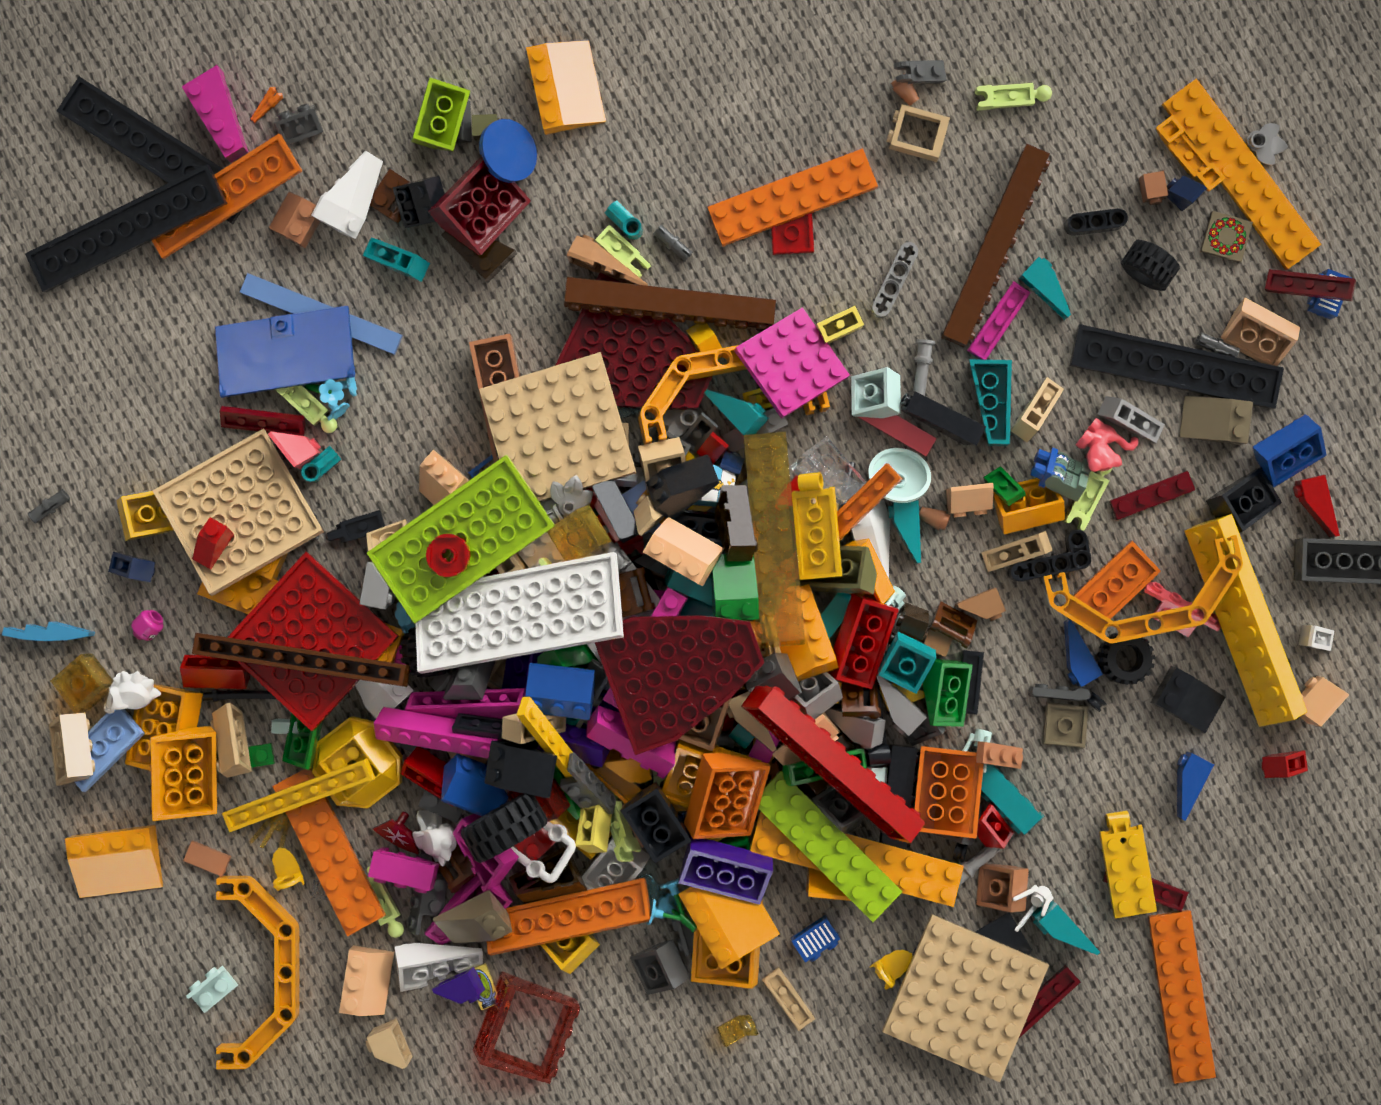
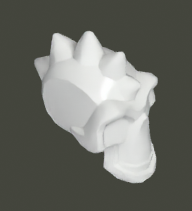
[104,671,161,714]
[412,810,457,866]

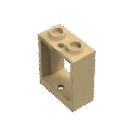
[887,104,950,162]

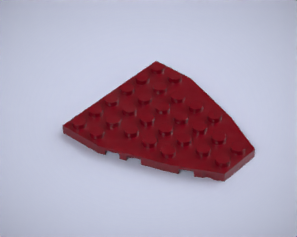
[555,272,713,410]
[595,615,765,755]

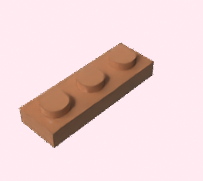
[976,741,1023,769]

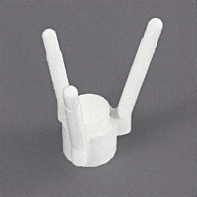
[1013,885,1054,932]

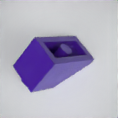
[432,967,485,1004]

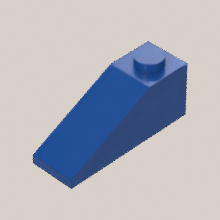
[1064,619,1103,687]
[1177,752,1214,821]

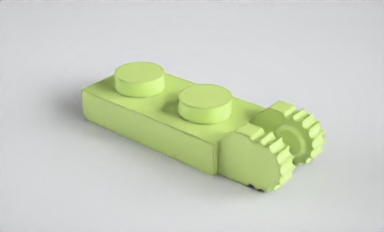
[595,225,651,277]

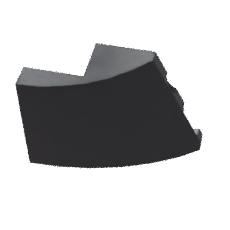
[975,912,1032,955]

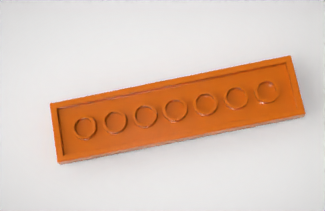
[152,134,302,259]
[707,148,878,247]
[272,768,386,936]
[486,878,651,956]
[1148,910,1216,1084]

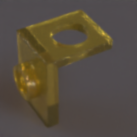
[717,1015,759,1047]

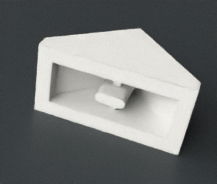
[1299,625,1334,651]

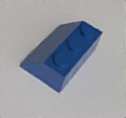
[1253,414,1327,488]
[525,663,595,720]
[441,753,511,816]

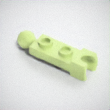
[975,83,1052,111]
[275,385,337,433]
[1063,468,1112,531]
[610,791,641,862]
[367,866,404,938]

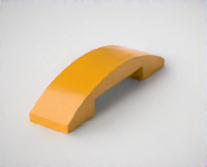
[1155,115,1226,192]

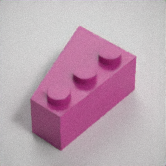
[453,814,519,892]
[368,847,439,893]

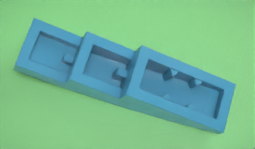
[2,621,95,641]

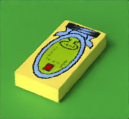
[475,963,501,1010]

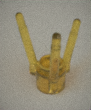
[249,813,291,848]

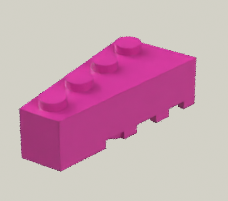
[182,65,248,163]
[586,706,676,779]

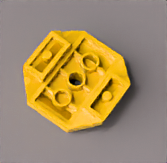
[312,716,403,808]

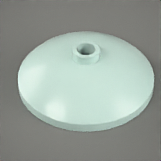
[868,448,931,503]

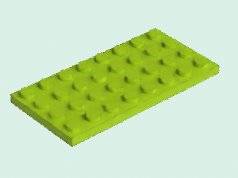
[367,455,555,624]

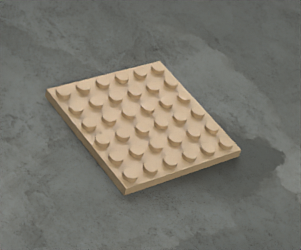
[479,352,637,502]
[153,428,324,596]
[882,914,1049,1082]

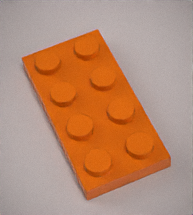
[1073,541,1161,619]

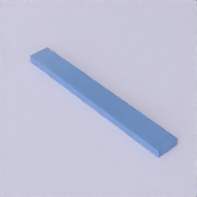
[240,273,403,355]

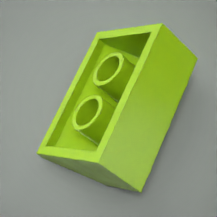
[411,77,470,152]

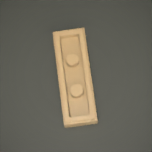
[762,967,815,1031]

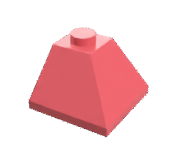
[268,432,321,469]

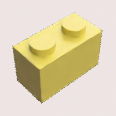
[816,306,864,344]
[576,805,612,853]

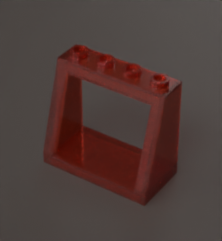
[472,971,580,1084]

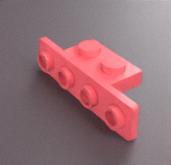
[1145,581,1221,638]

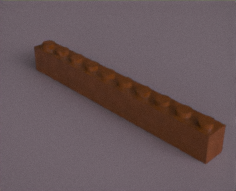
[941,144,1050,347]
[564,277,776,331]
[192,633,411,687]

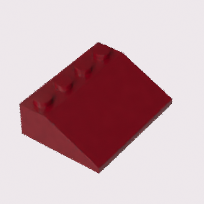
[428,157,531,256]

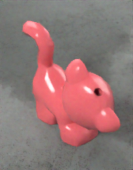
[1076,418,1139,472]

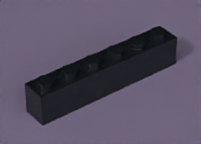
[879,744,920,850]

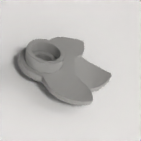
[1246,123,1288,165]
[663,409,699,437]
[550,475,593,517]

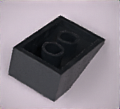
[646,455,720,520]
[1206,467,1282,533]
[1150,666,1226,733]
[484,740,557,798]

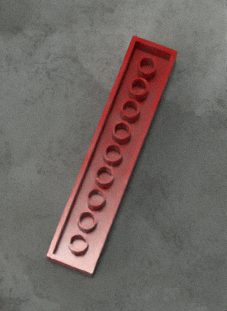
[741,686,925,843]

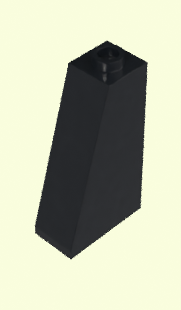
[900,391,986,446]

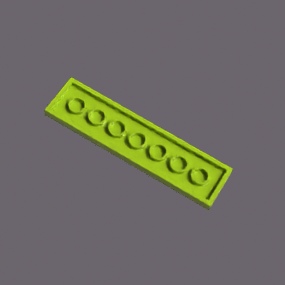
[759,771,903,922]

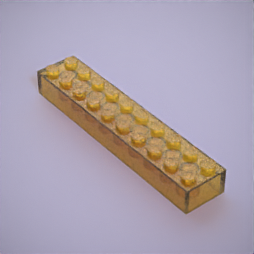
[744,432,805,648]

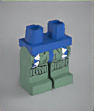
[1030,447,1090,502]

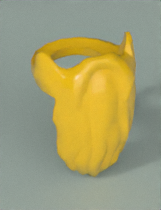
[272,848,304,891]
[869,949,913,990]

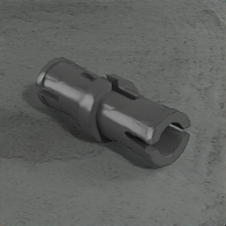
[653,224,693,262]
[1195,332,1240,357]
[28,489,70,524]

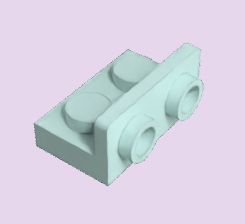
[186,966,238,1013]

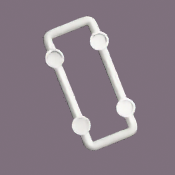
[507,791,576,883]

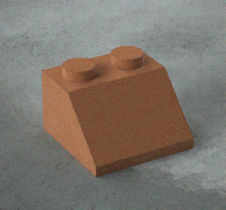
[269,192,320,248]
[976,864,1029,913]

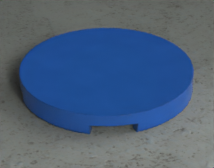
[479,119,537,183]

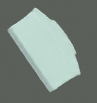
[271,718,299,734]

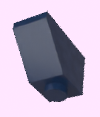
[1167,175,1207,211]
[719,451,745,485]
[108,552,155,582]

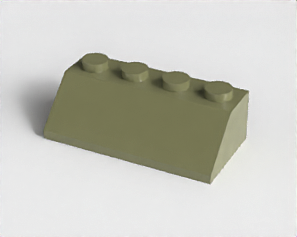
[793,546,877,594]

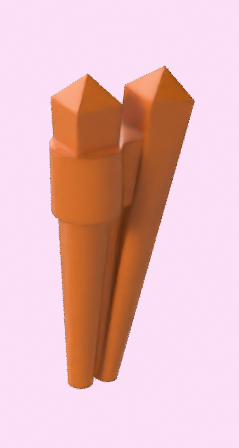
[251,87,283,123]

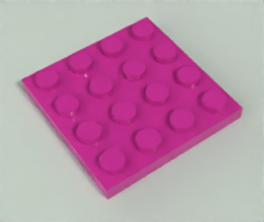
[734,307,850,419]

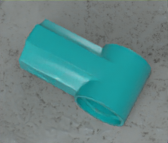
[604,200,643,240]
[301,446,342,483]

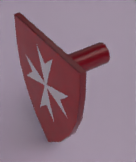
[373,811,419,854]

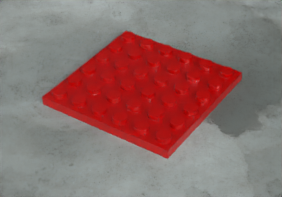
[228,552,399,731]

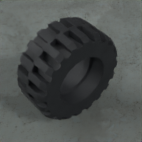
[461,793,547,863]

